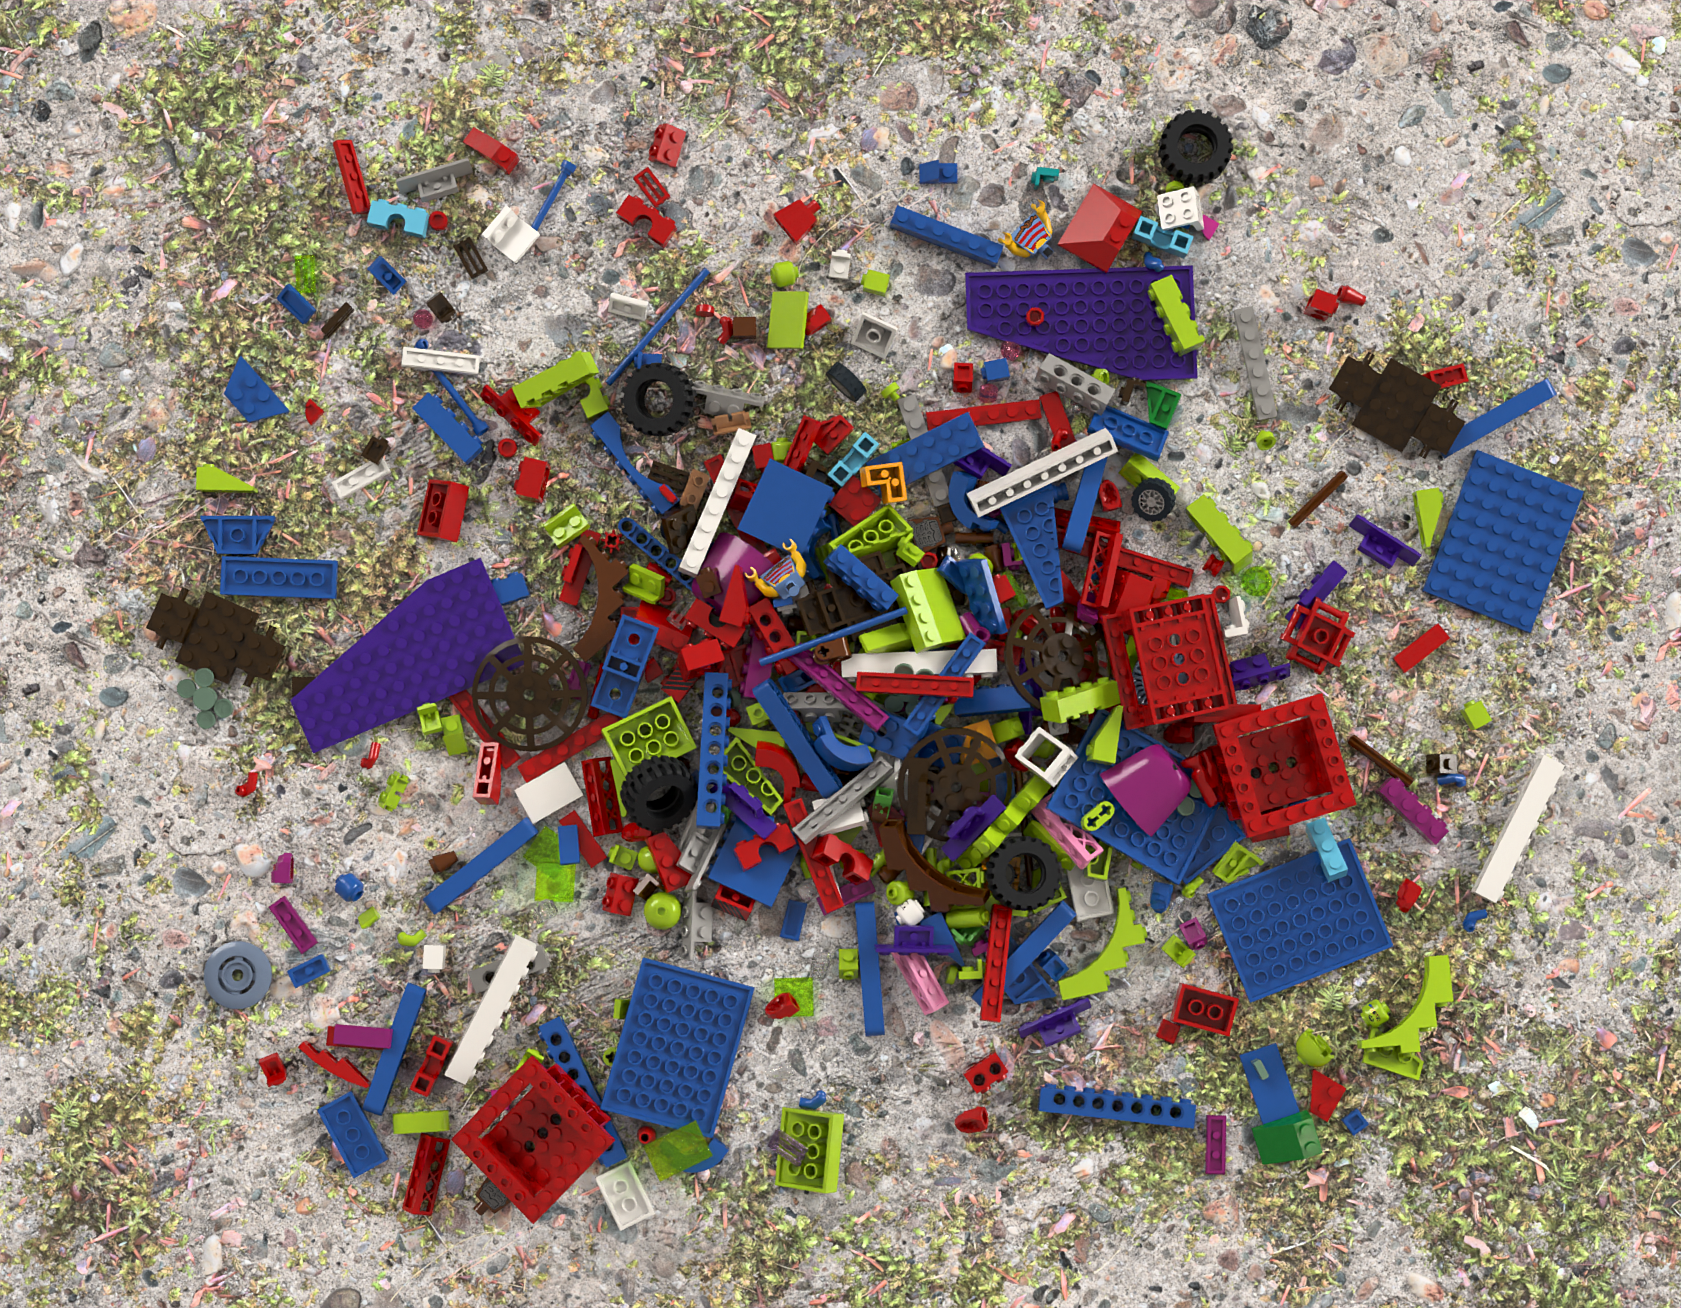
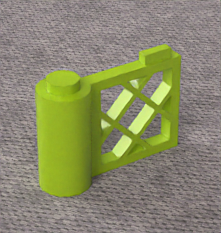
[946,868,990,929]

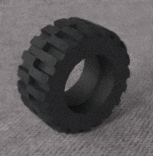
[1158,109,1233,186]
[620,363,697,436]
[620,755,698,831]
[985,836,1062,911]

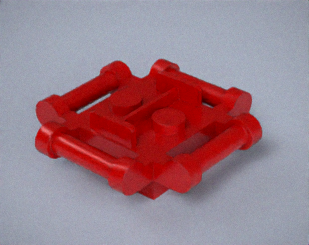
[1279,596,1356,675]

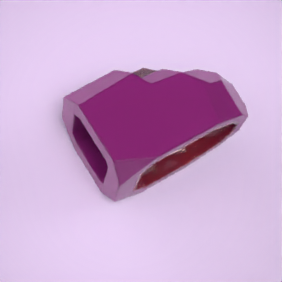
[271,852,294,883]

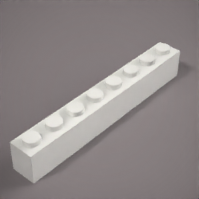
[678,428,756,578]
[967,428,1118,517]
[841,649,997,683]
[1471,755,1565,903]
[444,934,538,1085]

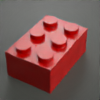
[1170,982,1239,1036]

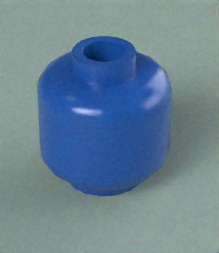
[335,873,364,902]

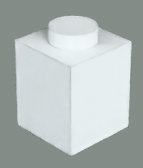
[423,945,446,973]

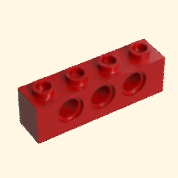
[749,597,799,677]

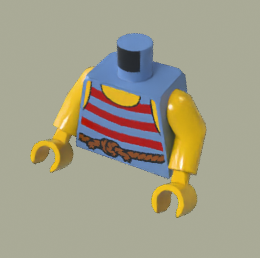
[998,199,1054,260]
[745,539,807,600]

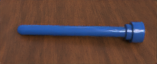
[531,160,577,231]
[432,371,490,437]

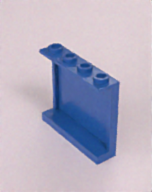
[737,458,835,556]
[706,814,800,910]

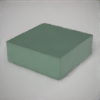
[1251,1058,1269,1080]

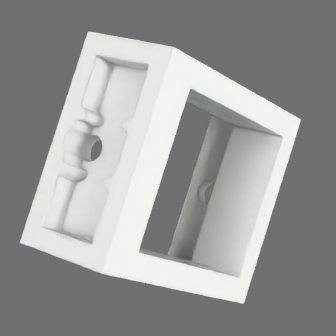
[1015,727,1078,787]

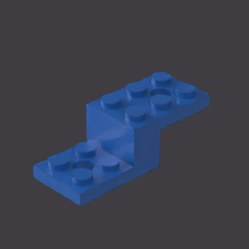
[590,614,659,718]
[858,708,966,768]

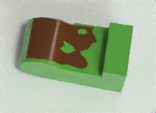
[871,786,894,824]

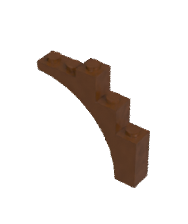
[573,534,629,663]
[879,819,991,913]

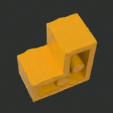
[859,462,907,504]

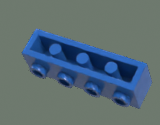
[412,392,484,465]
[823,544,899,613]
[954,682,1034,718]

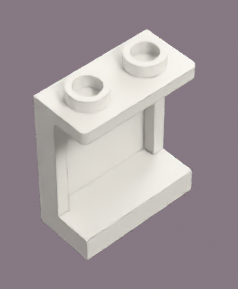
[812,796,870,837]

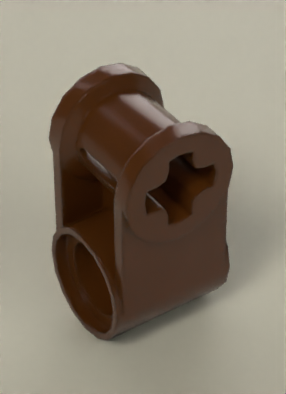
[813,637,852,665]

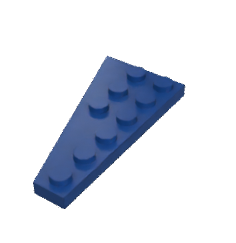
[999,483,1064,610]

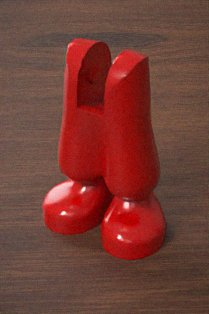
[1180,748,1226,808]

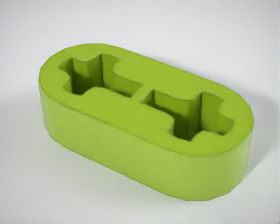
[1081,801,1115,832]

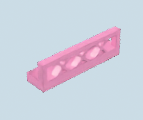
[1031,793,1104,870]
[891,952,949,1015]

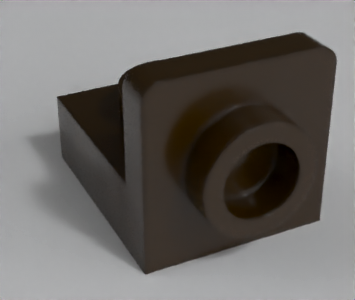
[361,436,391,466]

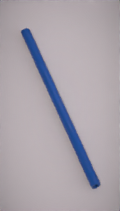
[605,267,710,386]
[759,606,908,666]

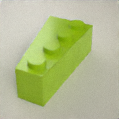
[1148,275,1205,357]
[512,350,600,408]
[1186,494,1253,575]
[828,504,913,558]
[1040,677,1120,724]
[711,736,783,816]

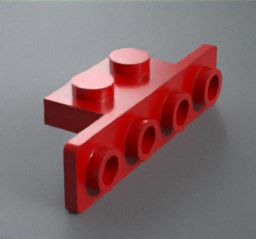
[480,385,542,446]
[559,529,601,606]

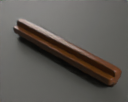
[1288,470,1348,528]
[1348,735,1414,787]

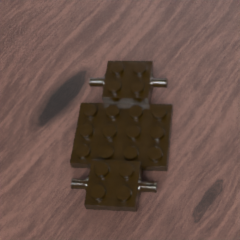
[1329,352,1466,459]
[795,551,923,642]
[146,587,286,688]

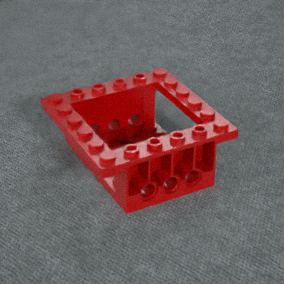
[1101,593,1238,731]
[1207,693,1357,838]
[451,1055,615,1224]

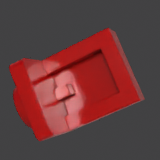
[259,1052,287,1087]

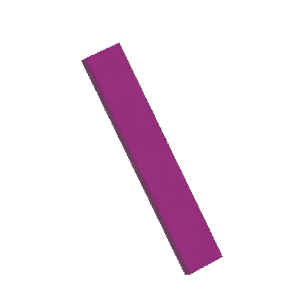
[787,642,889,732]

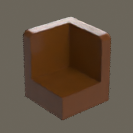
[733,317,757,339]

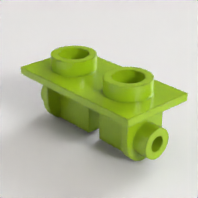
[378,771,409,812]

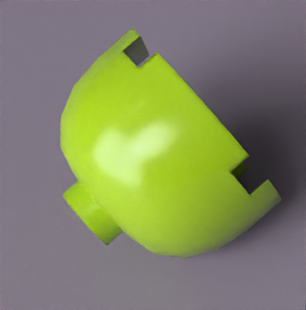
[644,891,682,930]
[1296,1028,1334,1068]

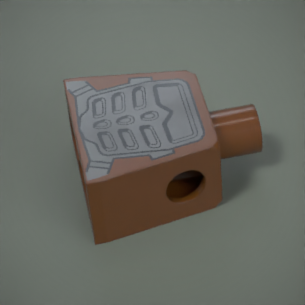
[907,516,954,553]
[473,1177,511,1216]

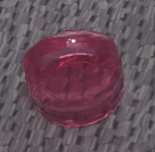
[413,309,433,329]
[1001,341,1020,361]
[979,384,998,403]

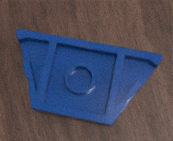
[224,356,290,423]
[200,516,276,555]
[1005,936,1057,1005]

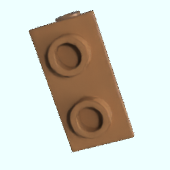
[711,411,751,435]
[679,469,710,511]

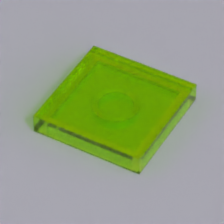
[523,825,564,879]
[534,862,576,902]
[774,977,814,1017]

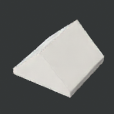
[851,312,898,359]

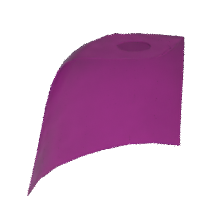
[692,532,774,617]
[1100,744,1192,837]

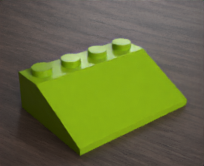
[890,568,966,654]
[601,696,697,779]
[775,1107,844,1194]

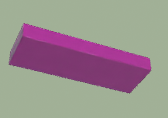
[816,877,876,916]
[268,896,319,954]
[333,1024,393,1049]
[1205,1115,1226,1175]

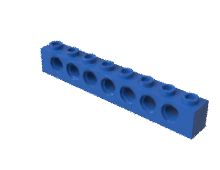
[696,672,732,829]
[538,1015,629,1168]
[1037,1083,1196,1129]

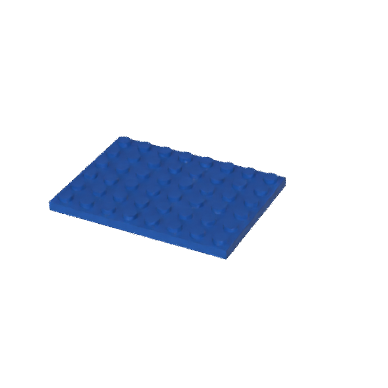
[1422,450,1584,633]
[1045,709,1221,885]
[1206,838,1393,1003]
[600,957,755,1138]

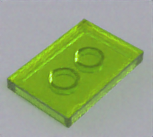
[643,1120,713,1182]

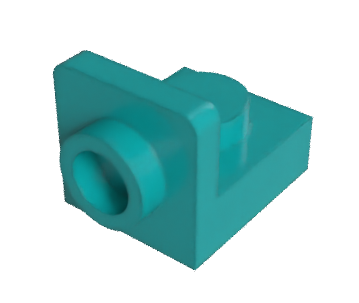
[1031,167,1060,190]

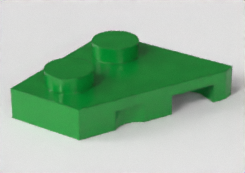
[1146,381,1182,430]

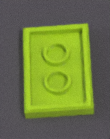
[767,291,809,349]

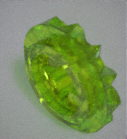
[1241,566,1272,597]

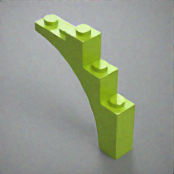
[956,767,1051,869]
[1057,887,1147,1000]
[1357,955,1454,1057]

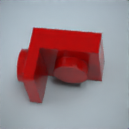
[953,362,973,393]

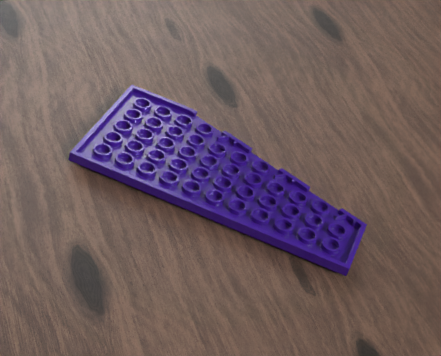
[965,265,1198,381]
[290,558,524,753]

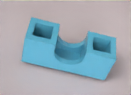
[367,199,429,239]
[1131,216,1194,259]
[827,432,880,489]
[1305,817,1348,882]

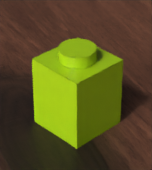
[860,269,890,297]
[1460,699,1492,730]
[990,716,1025,744]

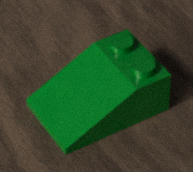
[1251,1110,1323,1165]

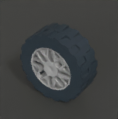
[826,362,867,402]
[1131,477,1176,522]

